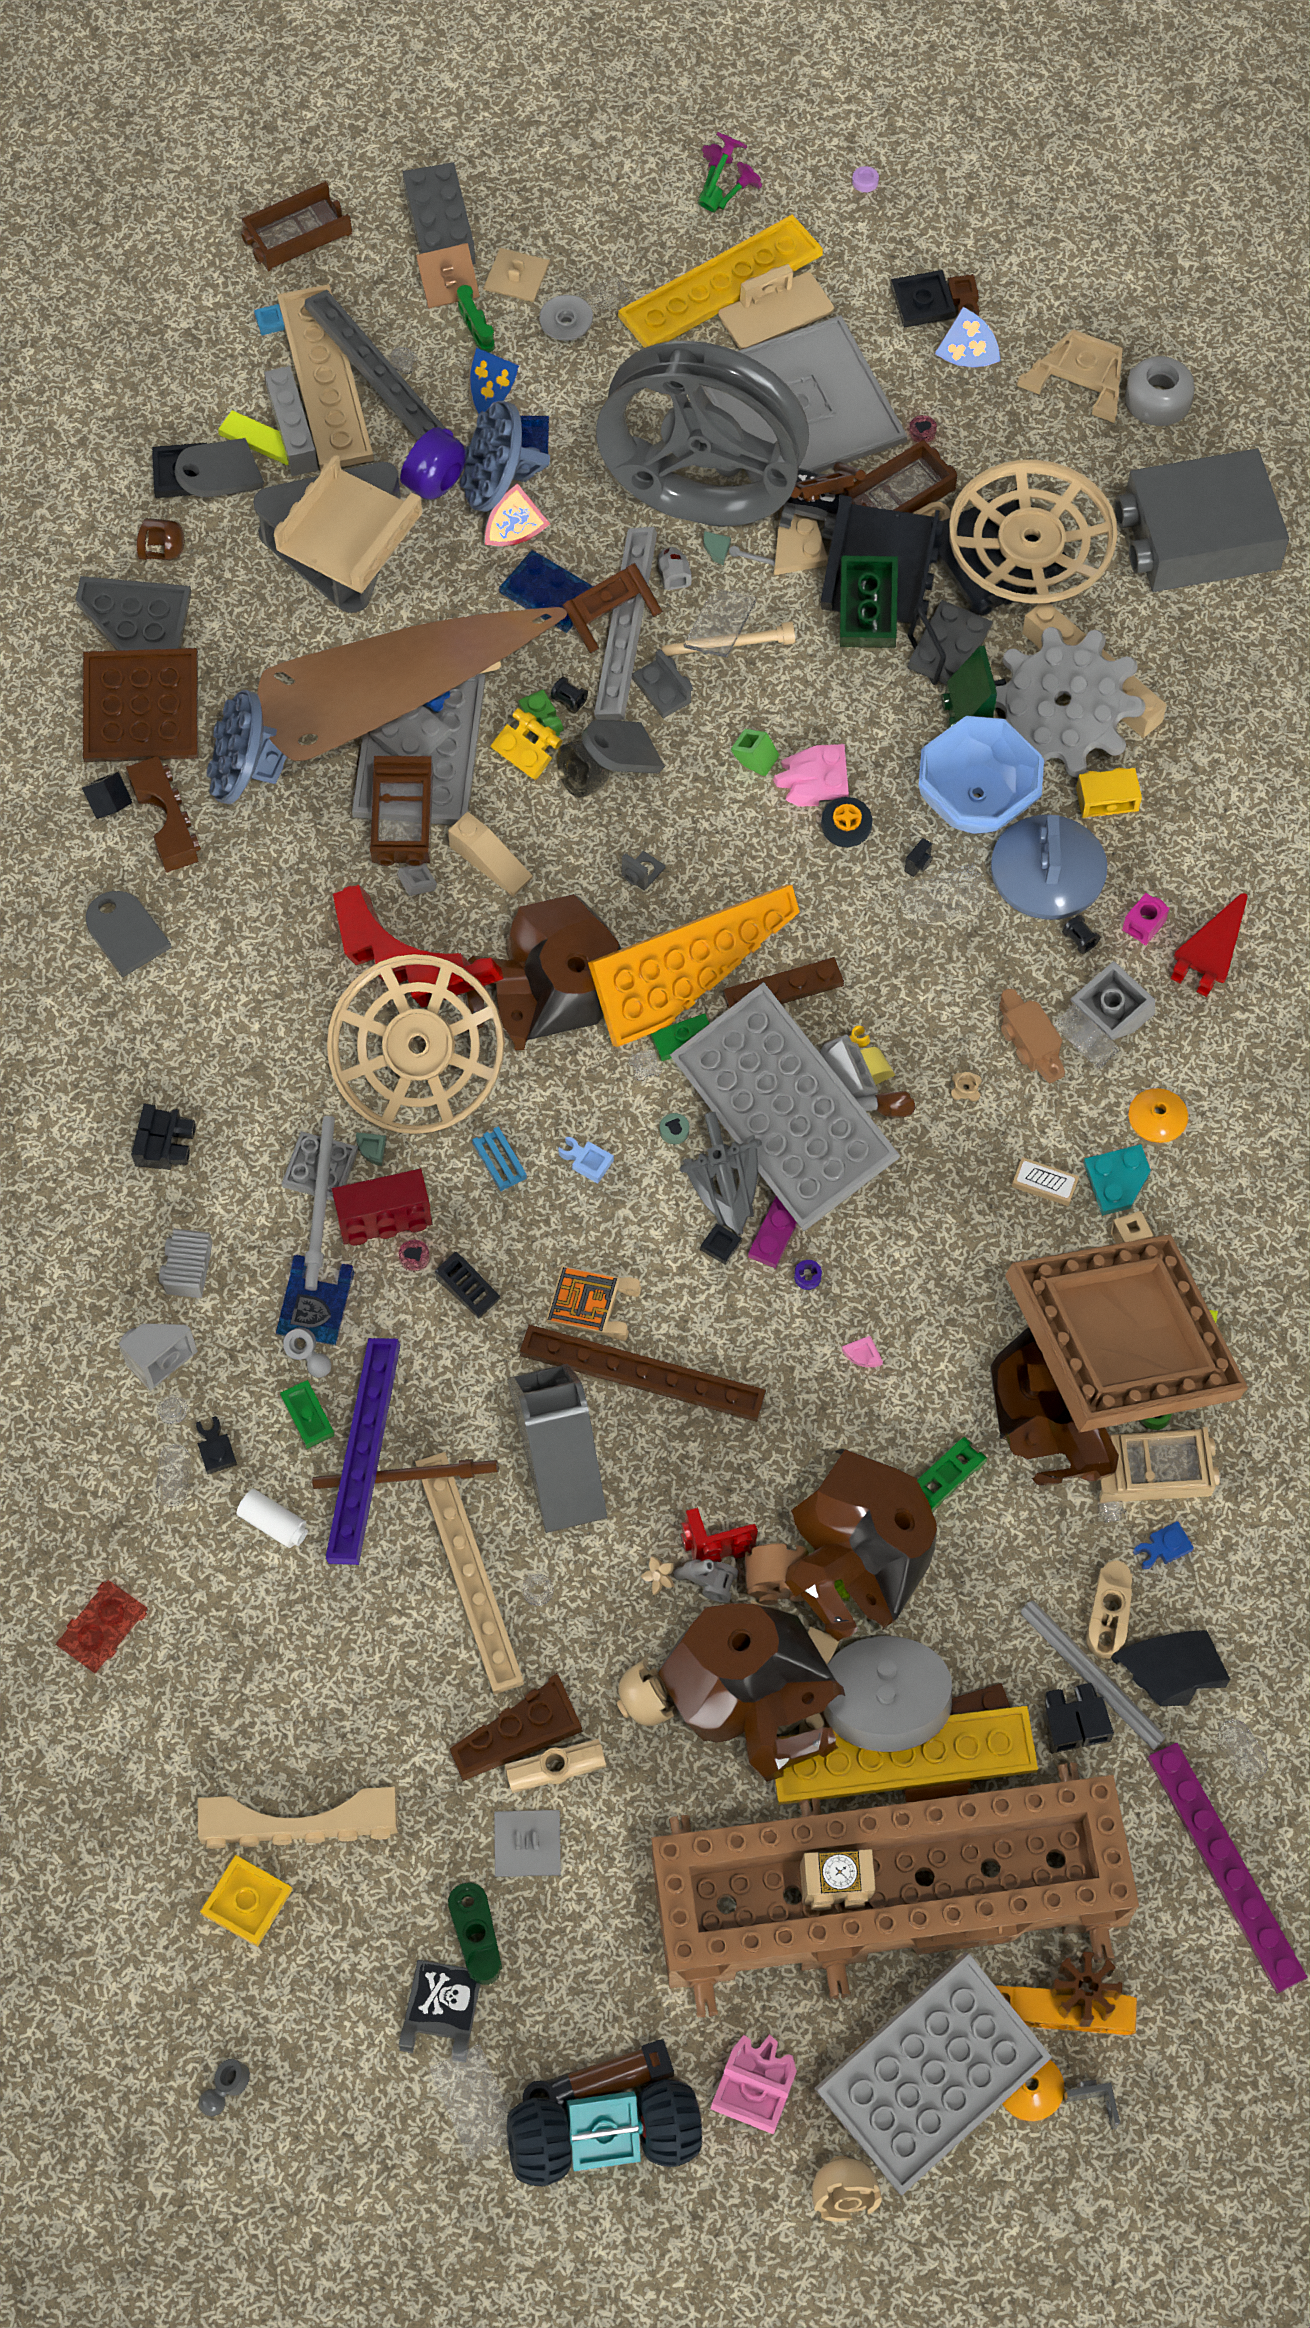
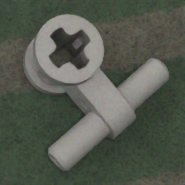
[674,1559,739,1603]

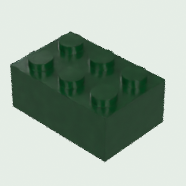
[840,556,898,648]

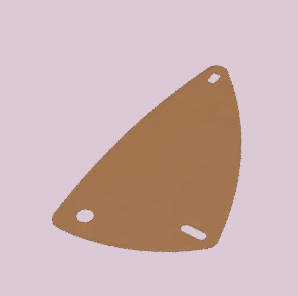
[257,607,567,761]

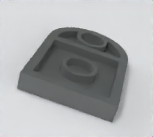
[175,438,264,497]
[582,720,665,774]
[86,891,172,978]

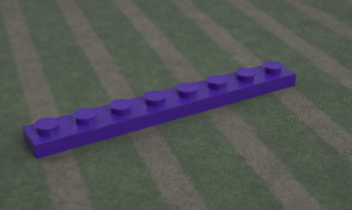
[325,1338,401,1565]

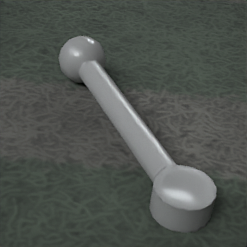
[729,546,775,567]

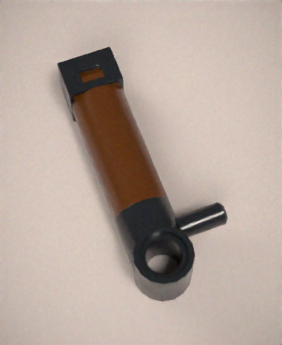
[522,2038,674,2128]

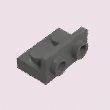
[632,649,693,718]

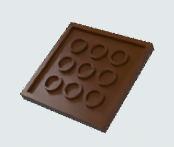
[83,648,199,762]

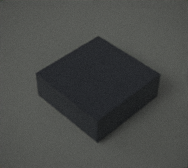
[700,1223,742,1265]

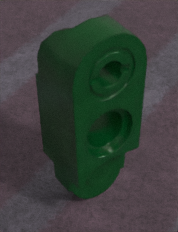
[448,1882,502,1985]

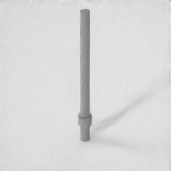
[304,1116,335,1291]

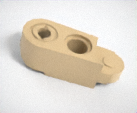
[1086,1560,1133,1659]

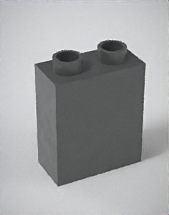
[1114,448,1289,592]

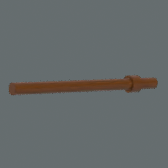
[312,1459,499,1489]

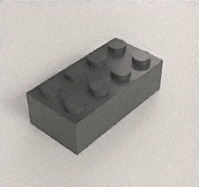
[402,162,476,264]

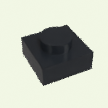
[904,838,933,877]

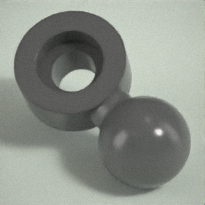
[198,2059,250,2117]

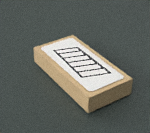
[1012,1157,1079,1206]

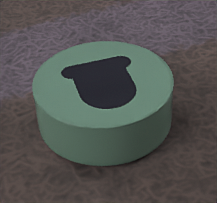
[660,1113,690,1145]

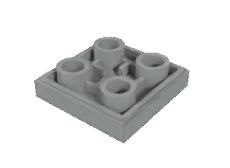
[281,1131,359,1201]

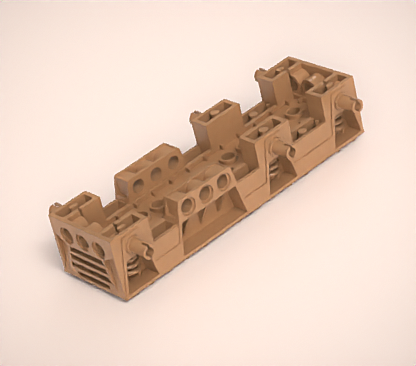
[651,1762,1139,2018]

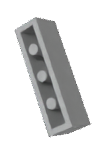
[264,366,318,476]

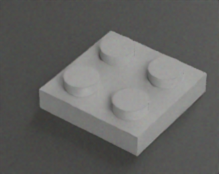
[370,706,451,756]

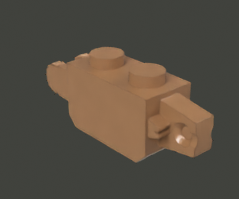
[999,988,1065,1084]

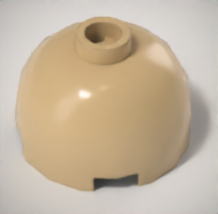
[617,1659,677,1726]
[812,2156,882,2222]

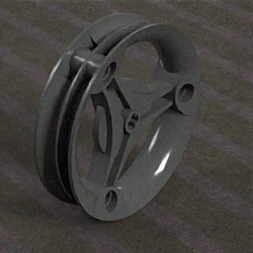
[596,341,809,526]

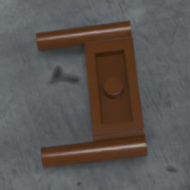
[790,462,866,501]
[563,563,663,654]

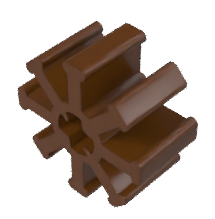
[1051,1952,1122,2027]

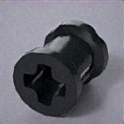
[551,677,588,713]
[1062,915,1101,954]

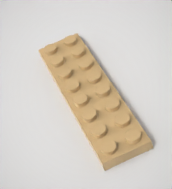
[277,284,374,471]

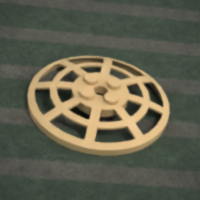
[949,460,1118,603]
[327,954,505,1134]

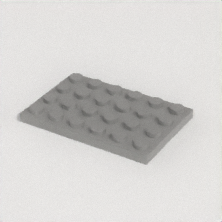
[352,674,486,825]
[814,1952,1052,2196]

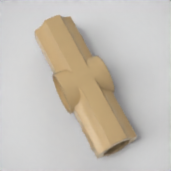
[504,1739,606,1794]

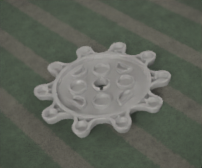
[995,627,1146,777]

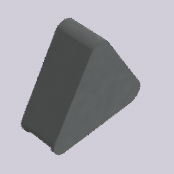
[253,462,401,613]
[507,1364,607,1533]

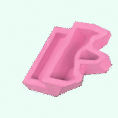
[773,744,849,807]
[710,2034,797,2134]

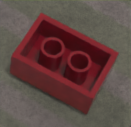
[331,1168,433,1246]

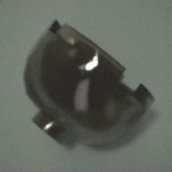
[557,739,610,798]

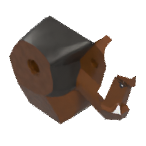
[465,894,621,1051]
[990,1327,1119,1486]
[785,1448,937,1641]
[658,1603,845,1782]

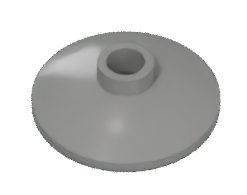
[539,295,593,341]

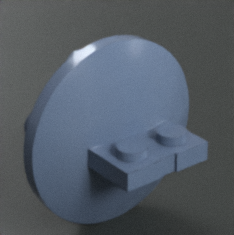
[460,401,550,512]
[206,690,288,804]
[991,815,1107,920]

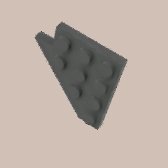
[76,576,192,650]

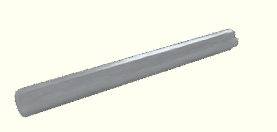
[1021,1601,1165,1749]

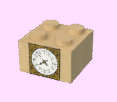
[800,1849,875,1910]

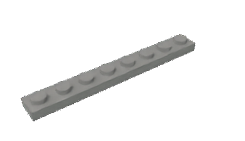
[594,527,657,720]

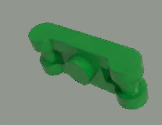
[457,285,495,353]
[917,1437,988,1512]

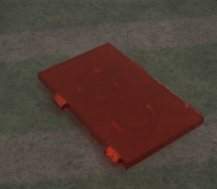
[55,1580,148,1674]

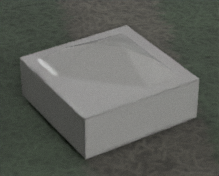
[397,863,437,896]

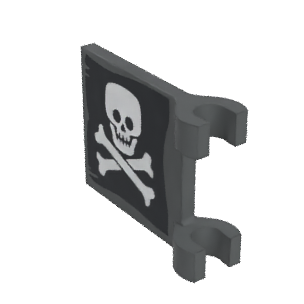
[779,468,842,539]
[399,1960,481,2063]

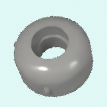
[1125,356,1195,426]

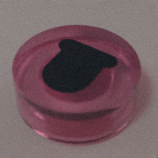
[909,415,937,442]
[399,1239,430,1272]

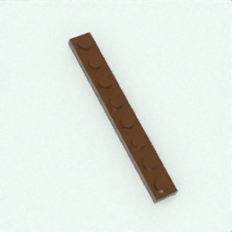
[520,1324,766,1422]

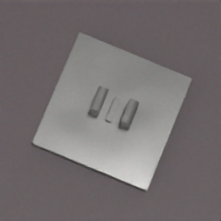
[494,1810,561,1877]

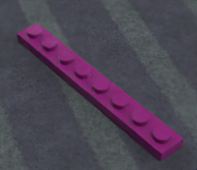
[1147,1742,1308,1994]

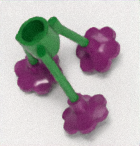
[698,132,762,213]

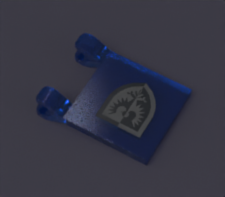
[276,1255,355,1346]

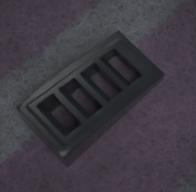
[435,1252,501,1319]

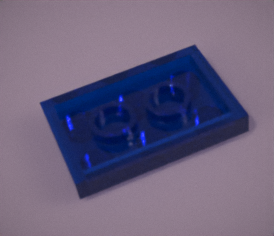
[499,550,594,633]

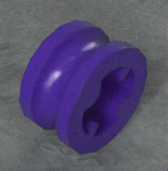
[794,1260,822,1290]

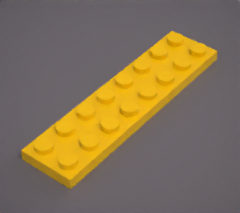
[618,214,823,348]
[775,1706,1038,1805]

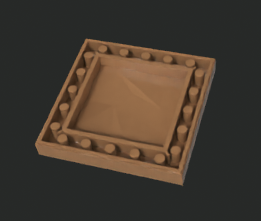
[1005,1234,1248,1432]

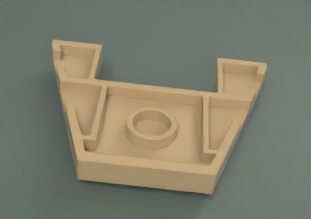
[1017,329,1123,423]

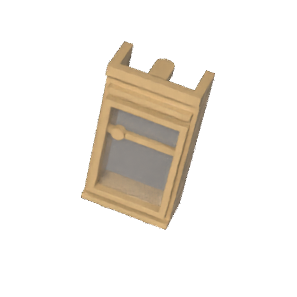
[1099,1427,1220,1503]

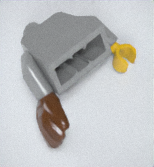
[820,1025,916,1118]

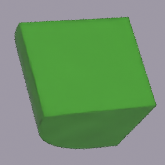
[730,729,780,776]

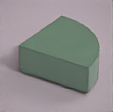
[703,531,731,565]
[356,1132,387,1166]

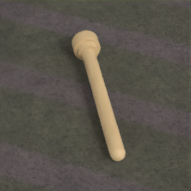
[661,621,795,656]

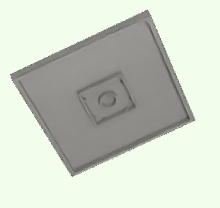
[701,315,908,483]

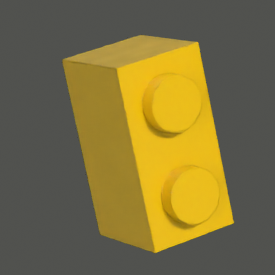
[1076,767,1142,818]

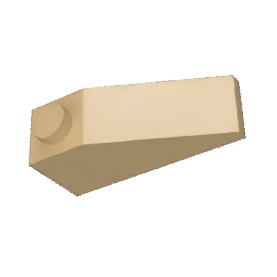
[448,811,533,897]

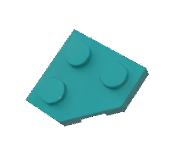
[1083,1144,1151,1216]

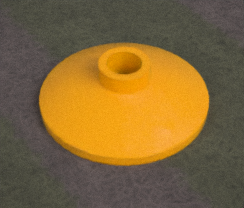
[1128,1088,1188,1143]
[1002,2060,1064,2121]

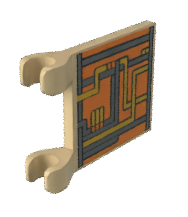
[546,1266,641,1341]

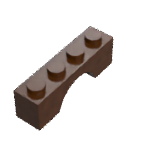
[126,756,201,873]

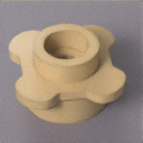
[951,1072,982,1102]

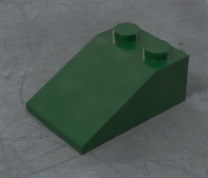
[941,645,997,729]

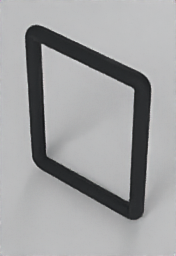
[908,606,946,685]

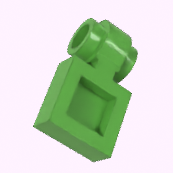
[518,689,564,736]

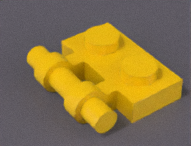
[490,708,563,781]

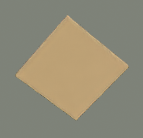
[483,248,550,302]

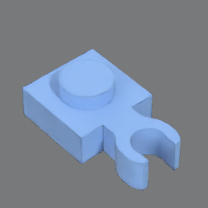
[558,1137,614,1184]

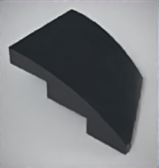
[1111,1630,1231,1706]

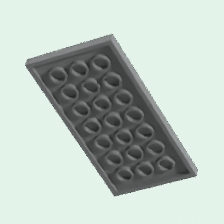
[670,982,901,1231]

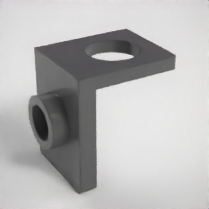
[622,851,665,891]
[1063,2080,1120,2130]

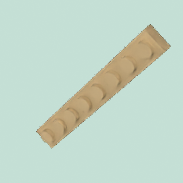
[415,1452,524,1695]

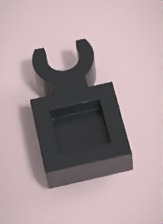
[196,1416,237,1475]

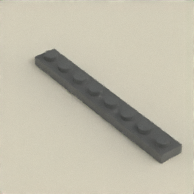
[304,289,446,440]

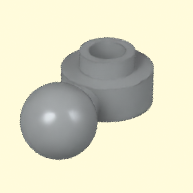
[283,1327,331,1378]

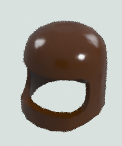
[137,518,185,560]

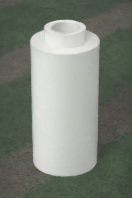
[236,1488,308,1548]

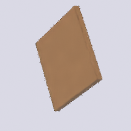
[416,243,480,309]

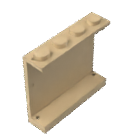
[274,455,422,594]

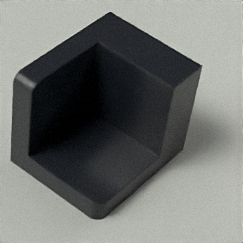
[82,771,132,819]

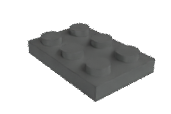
[907,600,993,685]

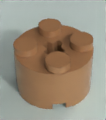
[745,1543,809,1605]

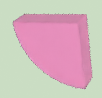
[842,1336,883,1367]

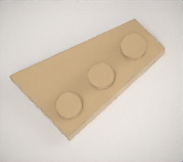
[774,505,828,575]

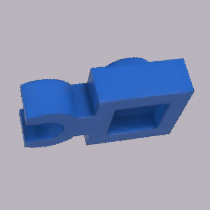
[1133,1521,1194,1569]

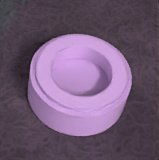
[852,166,879,192]

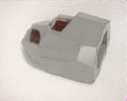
[658,547,692,590]

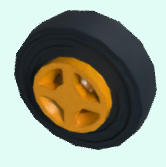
[821,797,873,848]

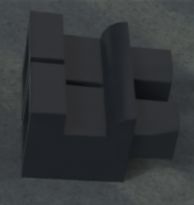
[131,1103,196,1170]
[1043,1683,1114,1754]

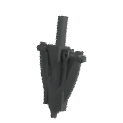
[680,1112,762,1235]

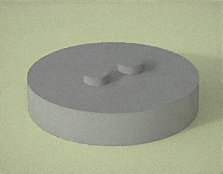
[823,1636,952,1752]

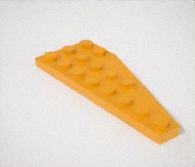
[588,884,800,1047]

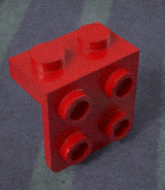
[680,1507,758,1562]

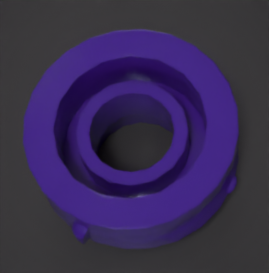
[400,427,466,500]

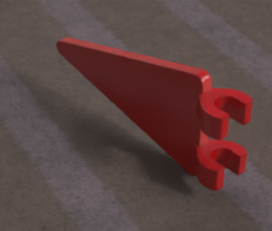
[1170,893,1248,997]

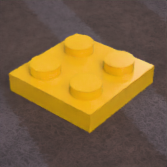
[200,1855,293,1947]

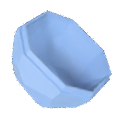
[918,716,1044,834]

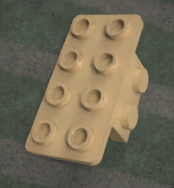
[718,264,834,350]

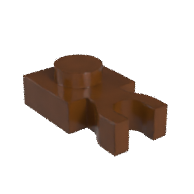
[947,274,980,316]

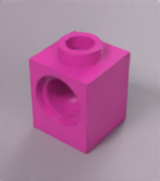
[1122,893,1170,945]

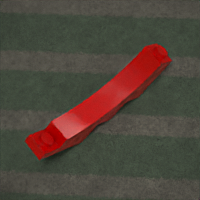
[333,885,504,1008]

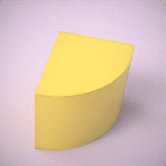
[860,1047,895,1085]

